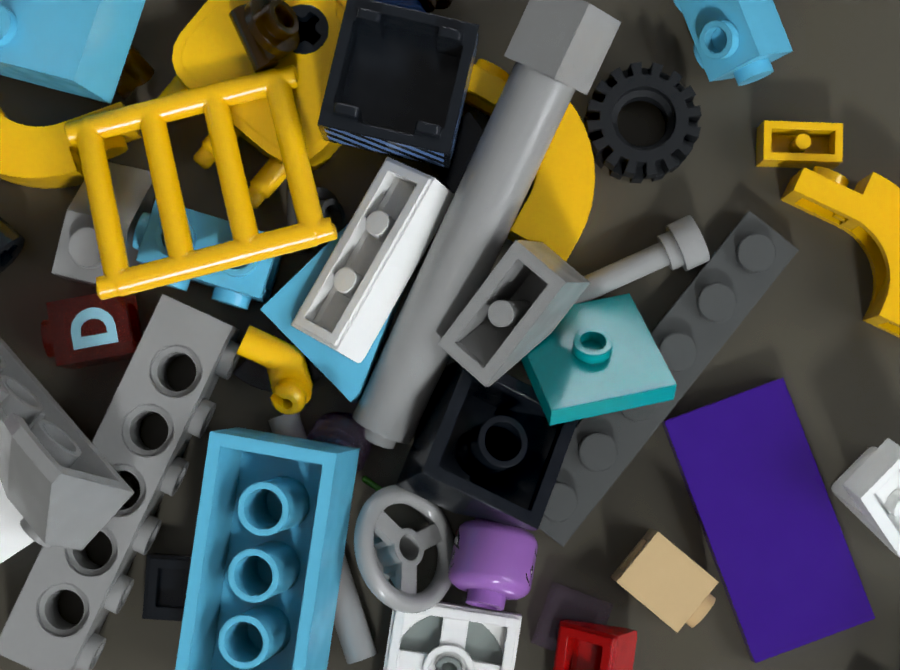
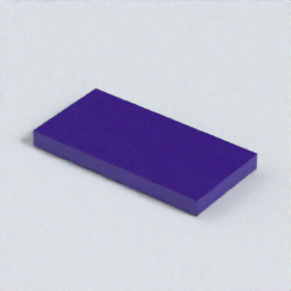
[662,377,875,663]

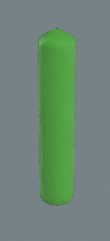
[362,476,382,491]

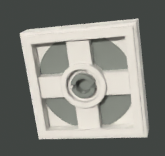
[383,601,522,670]

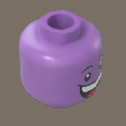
[448,518,538,611]

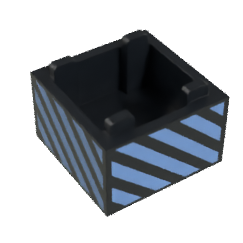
[317,0,479,169]

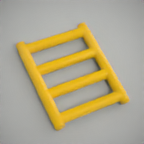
[64,65,338,300]

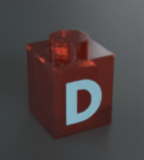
[41,293,142,370]

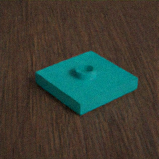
[521,293,677,426]

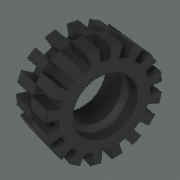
[583,62,702,184]

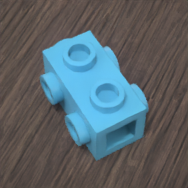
[673,0,793,86]
[133,199,283,310]

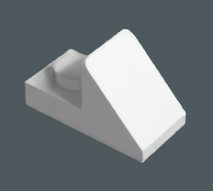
[831,438,900,558]

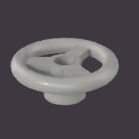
[354,484,454,613]

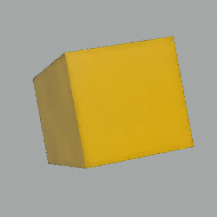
[756,120,843,169]

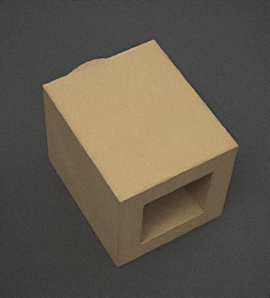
[610,528,719,633]

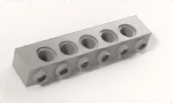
[0,294,241,670]

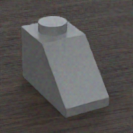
[51,162,155,287]
[438,240,591,387]

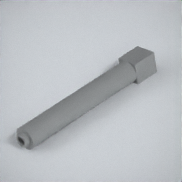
[352,0,621,449]

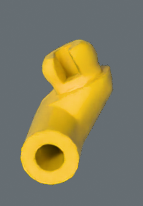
[236,325,313,415]

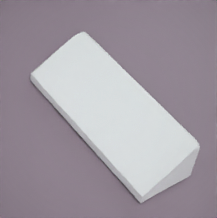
[291,157,454,363]

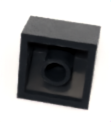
[396,362,578,531]

